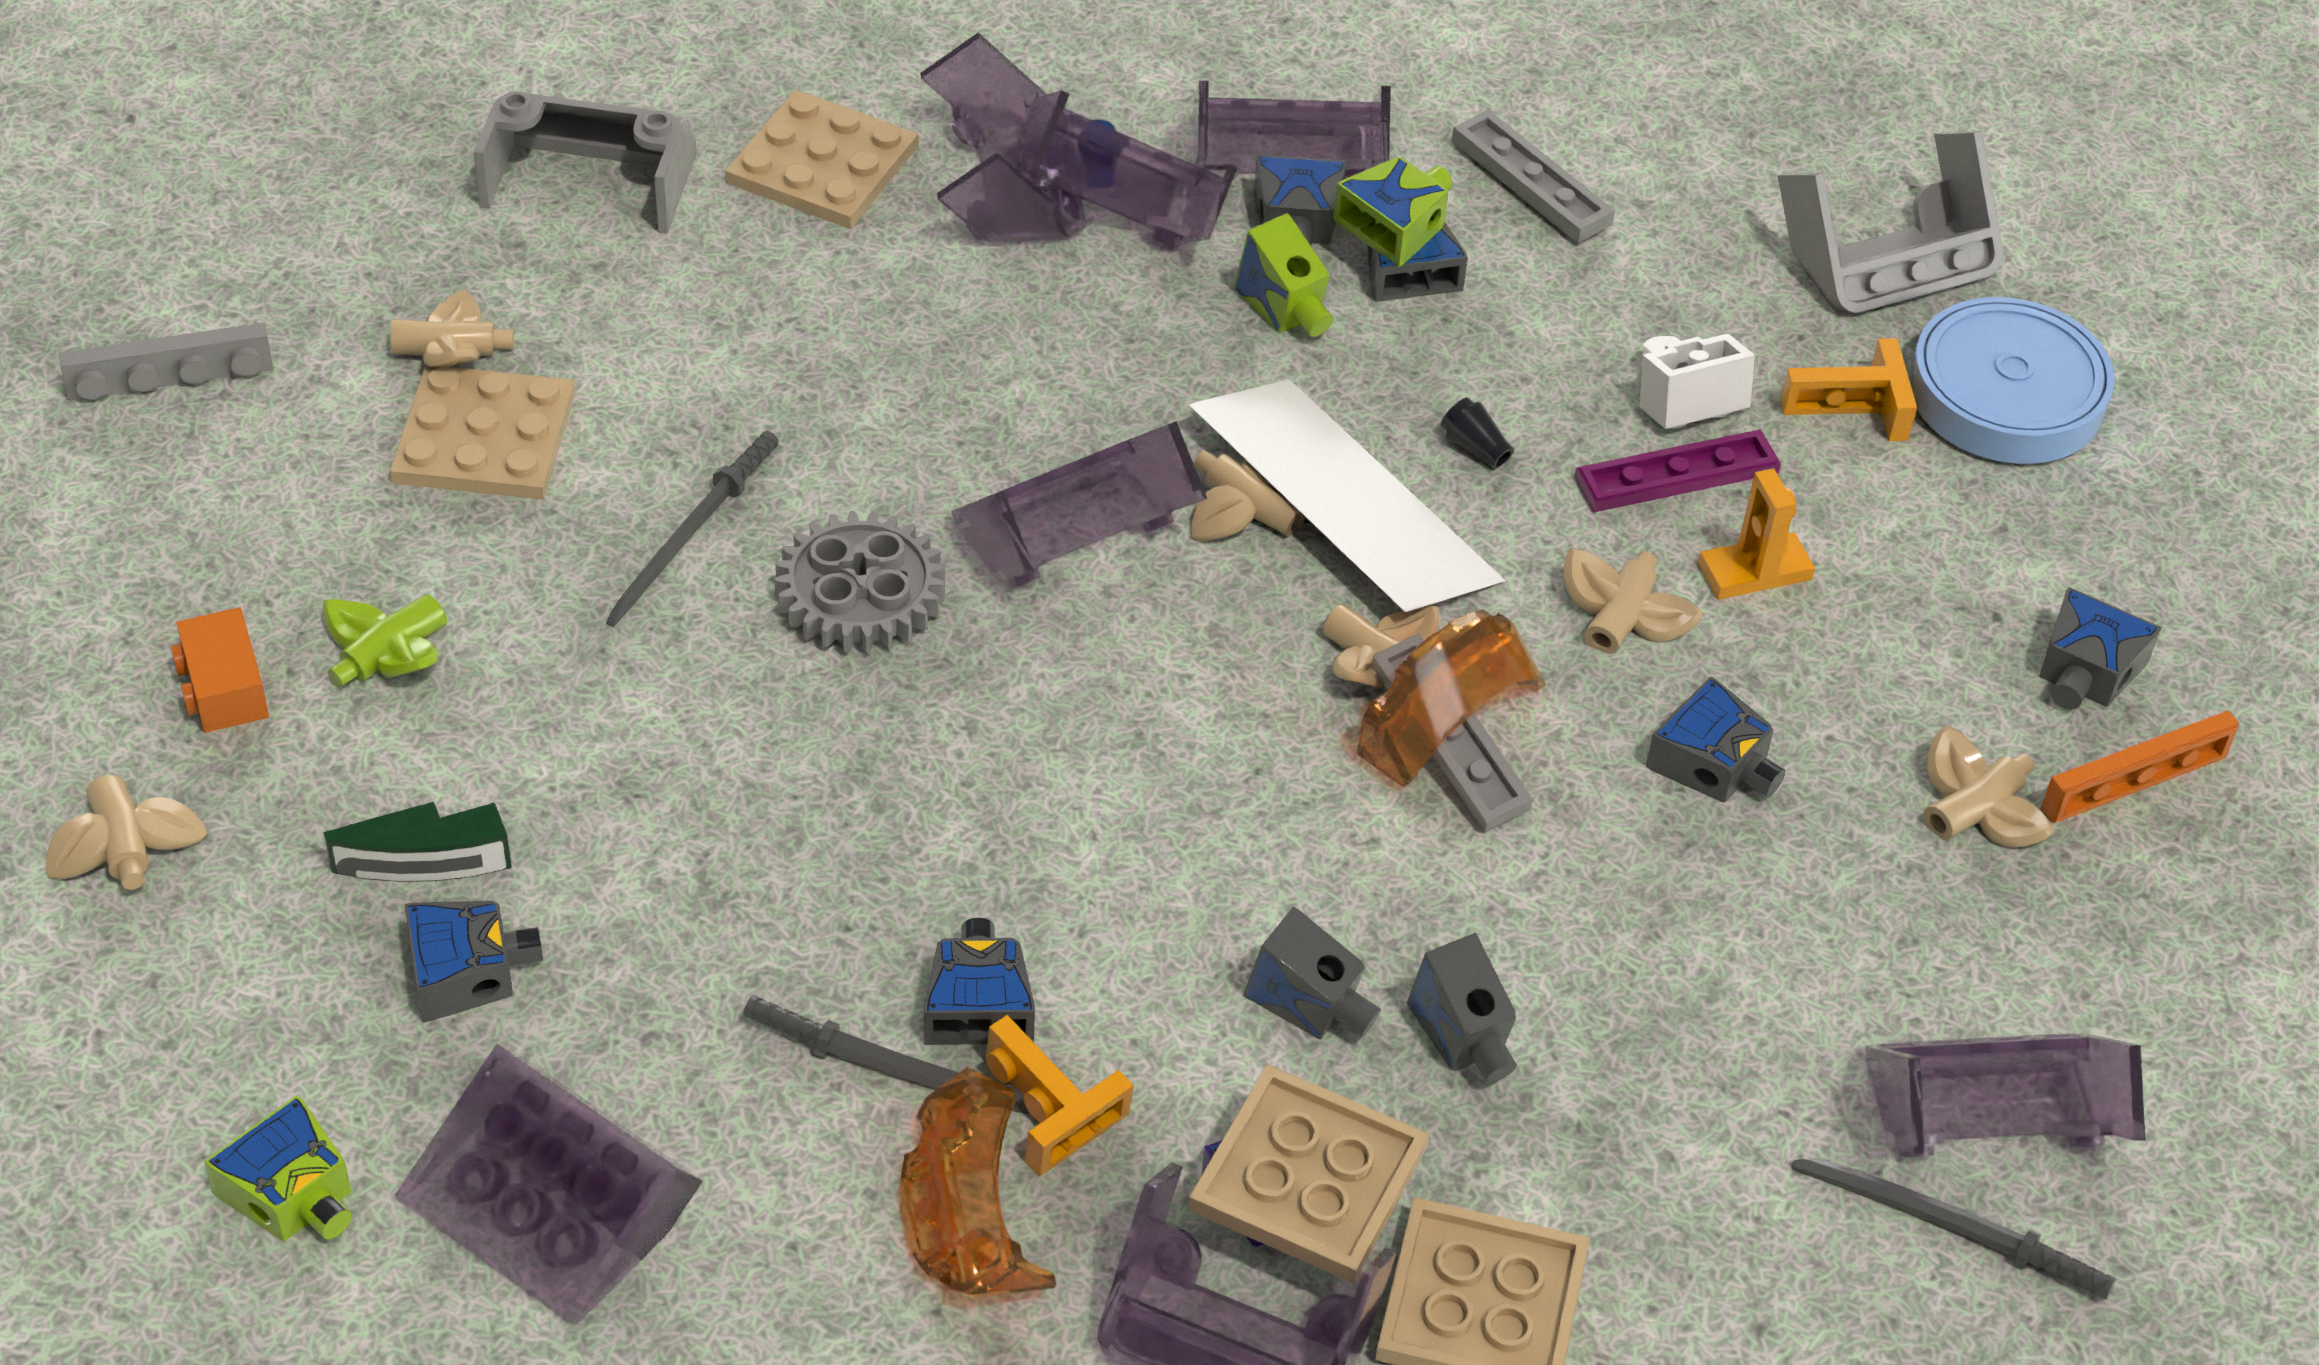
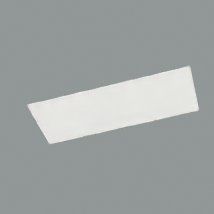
[1189,379,1506,612]

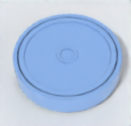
[1909,297,2114,464]

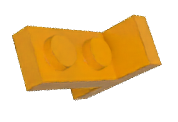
[1781,338,1917,441]
[1698,468,1815,600]
[986,1015,1134,1177]

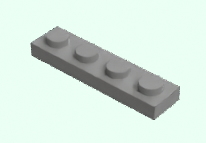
[1452,109,1615,243]
[59,322,274,401]
[1371,633,1533,833]

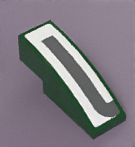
[323,801,512,882]

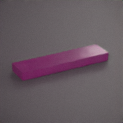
[1574,429,1781,513]

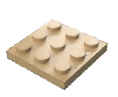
[725,89,919,229]
[390,364,576,500]
[1188,1064,1430,1284]
[1375,1197,1590,1365]

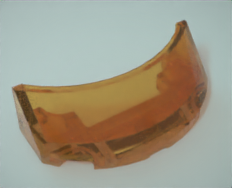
[1357,609,1546,788]
[900,1067,1057,1297]

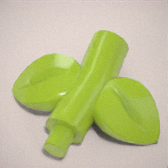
[323,594,447,687]

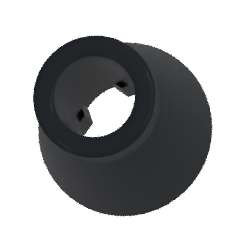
[1441,397,1514,470]

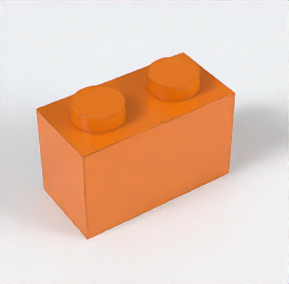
[170,607,269,733]

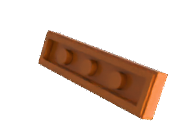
[2040,710,2239,823]

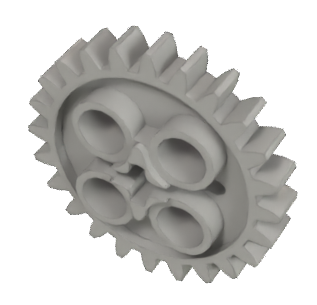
[774,511,945,653]

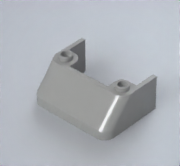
[473,91,697,234]
[1777,131,2003,313]

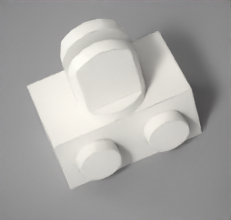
[1639,334,1755,429]

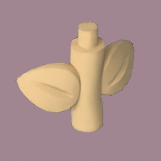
[391,289,514,367]
[1191,450,1306,542]
[1564,548,1703,654]
[1323,603,1439,687]
[1924,725,2053,848]
[46,775,208,890]

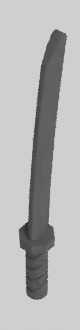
[606,431,779,627]
[743,995,1029,1114]
[1792,1159,2116,1300]

